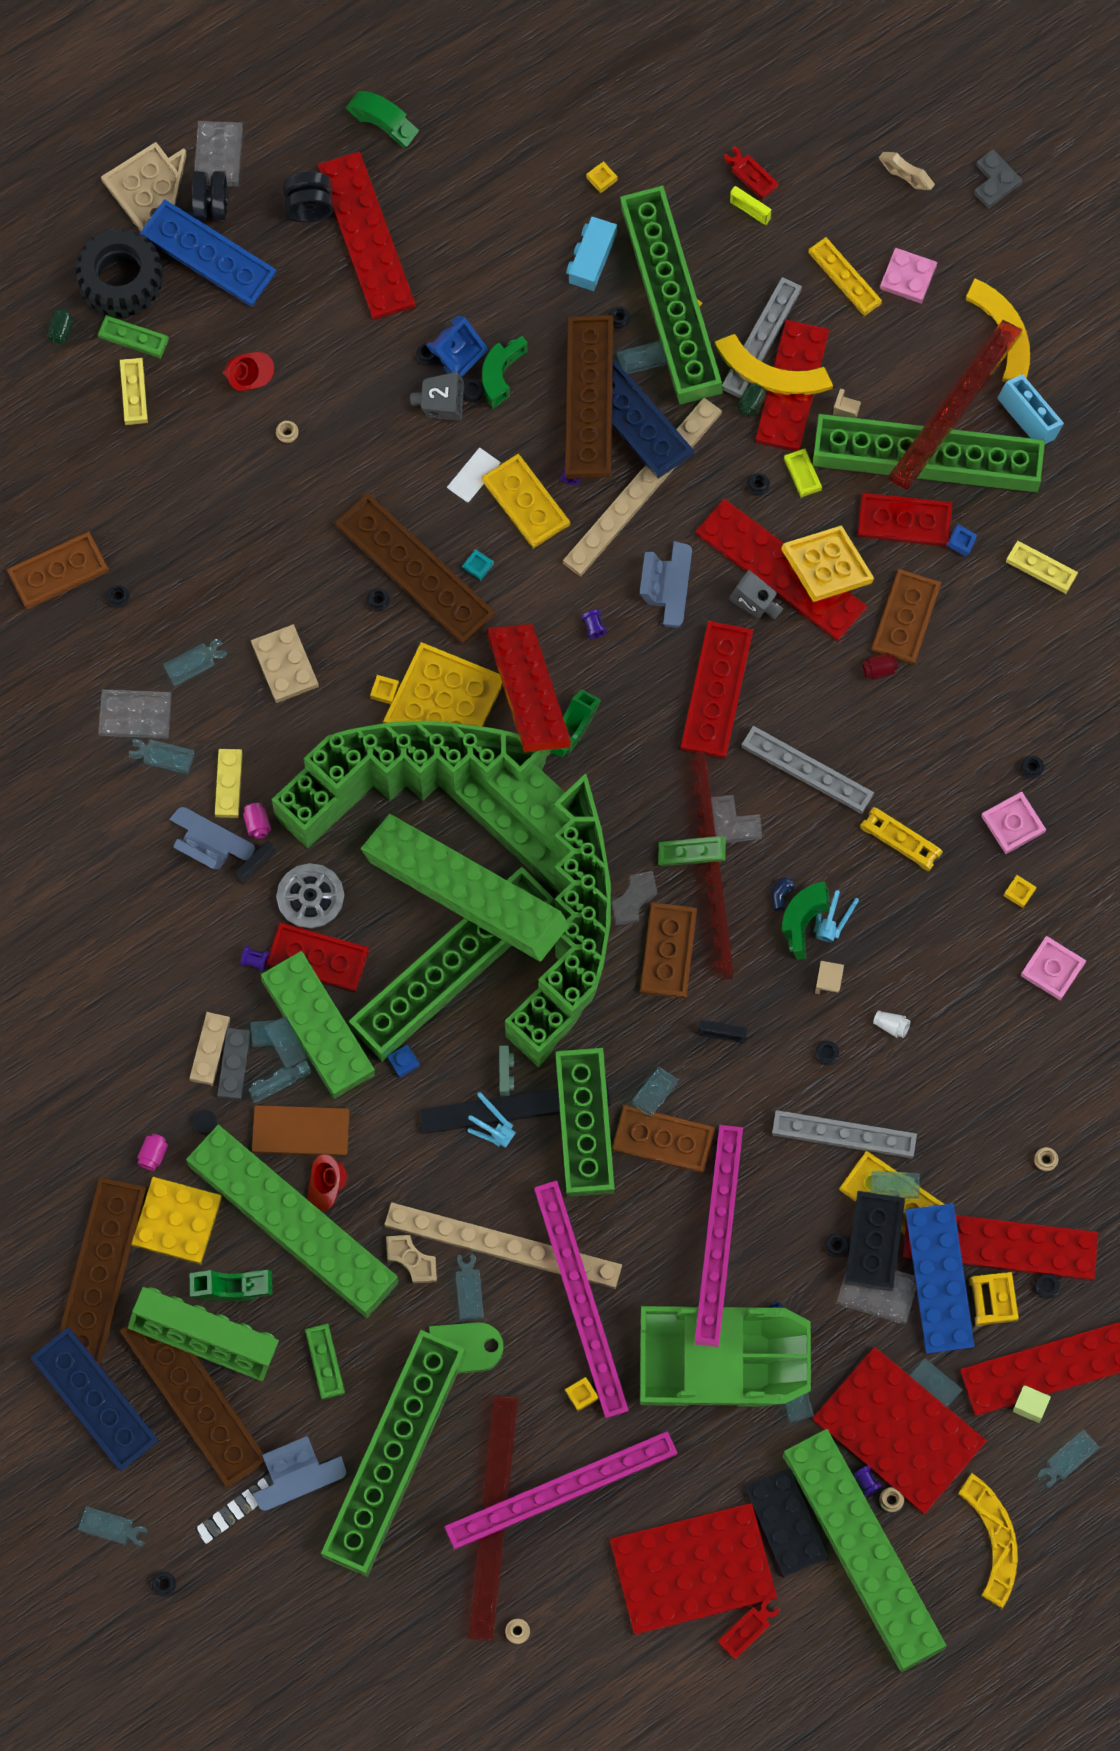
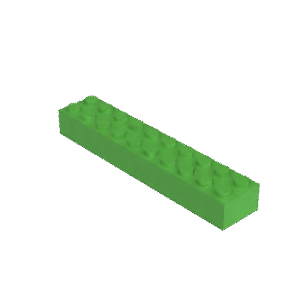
[620,186,723,405]
[813,414,1045,493]
[361,813,569,962]
[349,867,554,1061]
[186,1124,399,1318]
[321,1330,466,1577]
[783,1429,947,1673]

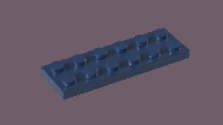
[612,358,694,479]
[31,1327,160,1472]

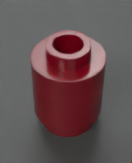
[862,652,898,680]

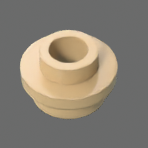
[276,421,299,443]
[1034,1147,1058,1171]
[879,1488,904,1512]
[505,1619,530,1644]

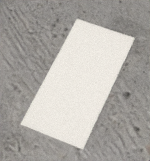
[447,448,501,502]

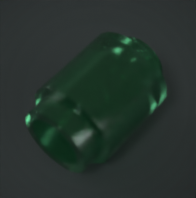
[47,309,74,344]
[737,383,767,417]

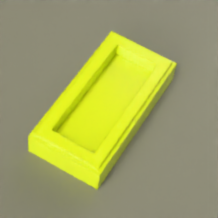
[730,186,772,225]
[784,448,822,498]

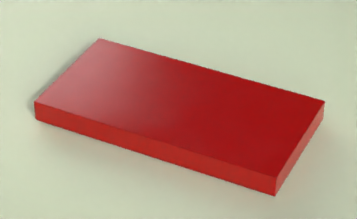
[857,493,953,547]
[266,922,370,993]

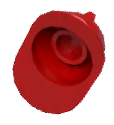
[223,352,274,391]
[308,1154,347,1212]

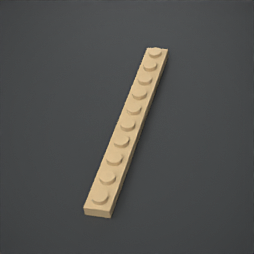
[563,398,722,577]
[385,1202,622,1289]

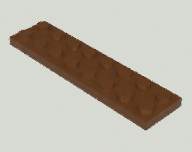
[565,315,614,479]
[335,493,496,646]
[59,1177,147,1366]
[119,1324,265,1489]

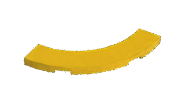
[966,279,1030,382]
[714,334,833,395]
[958,1473,1018,1609]

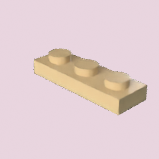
[190,1012,230,1086]

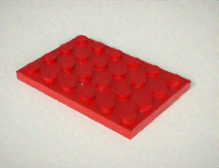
[812,1347,987,1515]
[610,1503,777,1636]

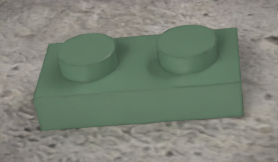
[499,1046,514,1097]

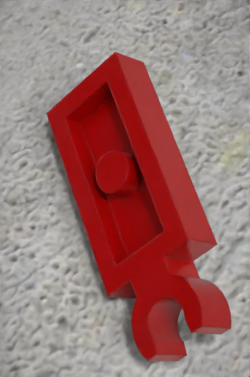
[724,146,779,201]
[718,1598,780,1660]

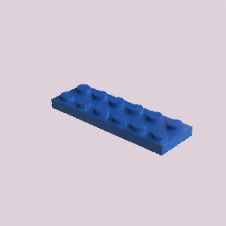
[140,199,277,307]
[905,1203,974,1354]

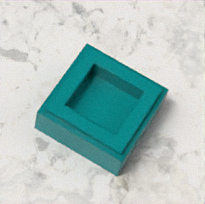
[462,549,494,582]

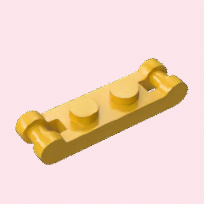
[860,807,943,871]

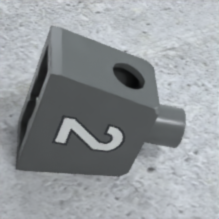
[410,372,464,421]
[728,570,783,620]

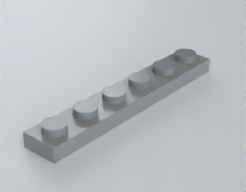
[722,277,802,399]
[741,726,874,814]
[772,1110,917,1159]

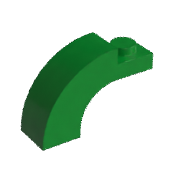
[345,91,419,148]
[482,336,528,410]
[550,689,601,758]
[782,881,830,960]
[190,1270,272,1302]

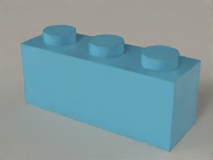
[566,217,617,291]
[997,374,1064,445]

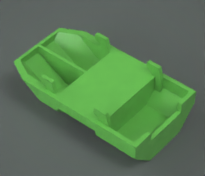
[640,1306,811,1407]

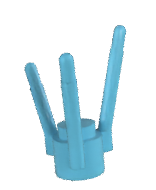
[813,890,859,942]
[467,1092,516,1148]

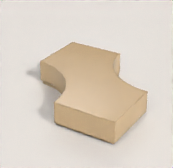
[879,152,935,190]
[386,1235,437,1284]

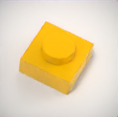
[586,161,618,193]
[370,675,399,704]
[1004,875,1037,908]
[565,1377,599,1411]

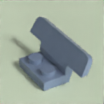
[640,541,692,628]
[169,807,255,869]
[252,1436,346,1511]

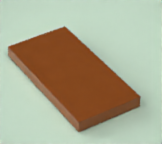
[7,531,109,610]
[871,569,942,666]
[640,902,697,999]
[612,1104,716,1174]
[252,1105,350,1157]

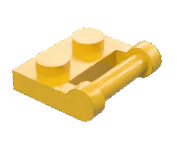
[968,1272,1019,1326]

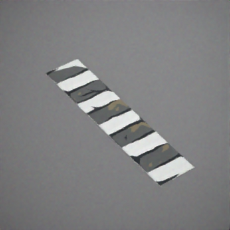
[195,1473,274,1544]

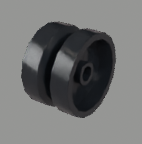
[192,171,229,220]
[283,172,334,222]

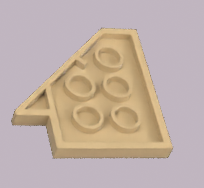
[101,142,187,232]

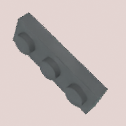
[217,1028,251,1101]

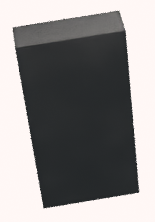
[236,841,276,885]
[699,1020,748,1043]

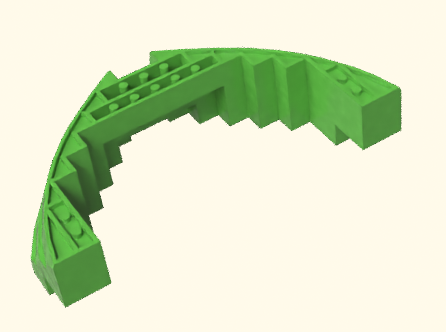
[272,721,611,1067]

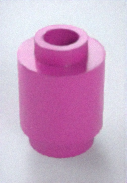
[243,803,271,839]
[137,1134,168,1171]

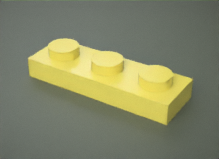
[120,358,148,425]
[1006,541,1078,594]
[215,749,242,818]

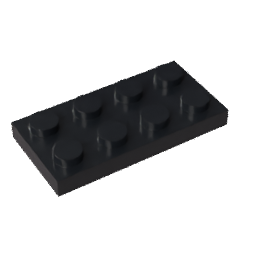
[845,1191,905,1291]
[745,1468,829,1578]

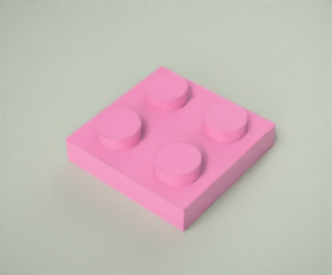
[880,248,937,304]
[982,792,1046,854]
[1021,936,1086,1001]

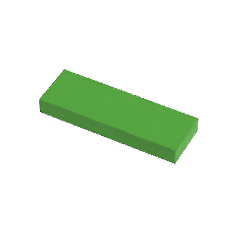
[98,315,169,359]
[658,836,726,867]
[305,1323,345,1400]

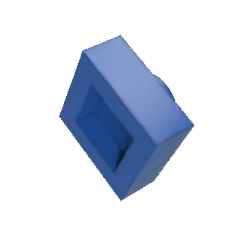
[947,524,977,557]
[387,1044,420,1078]

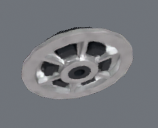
[276,863,344,929]

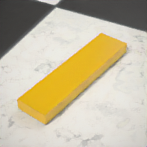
[808,237,882,316]

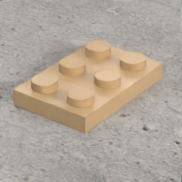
[251,624,319,703]

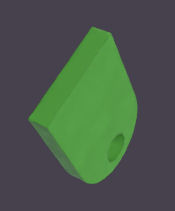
[429,1323,503,1374]

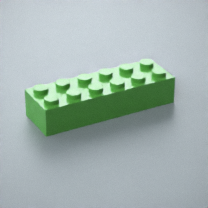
[261,951,375,1099]
[556,1048,614,1197]
[128,1287,279,1382]

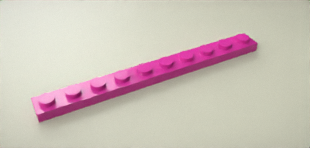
[695,1125,743,1348]
[534,1181,629,1419]
[444,1431,677,1550]

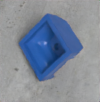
[426,316,488,377]

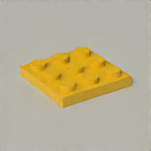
[781,525,874,602]
[132,1177,222,1265]

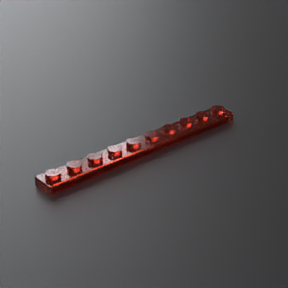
[888,320,1022,491]
[691,751,733,980]
[468,1395,518,1641]

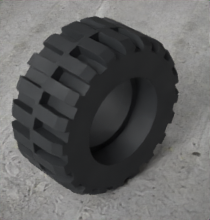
[76,228,163,318]

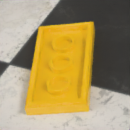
[481,453,570,549]
[839,1151,944,1234]

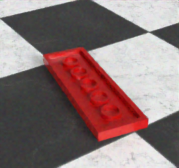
[755,320,830,452]
[680,621,753,759]

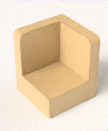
[833,389,861,418]
[815,961,844,994]

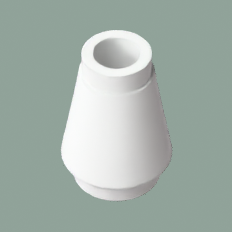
[873,1011,910,1038]

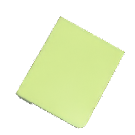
[1013,1386,1051,1423]

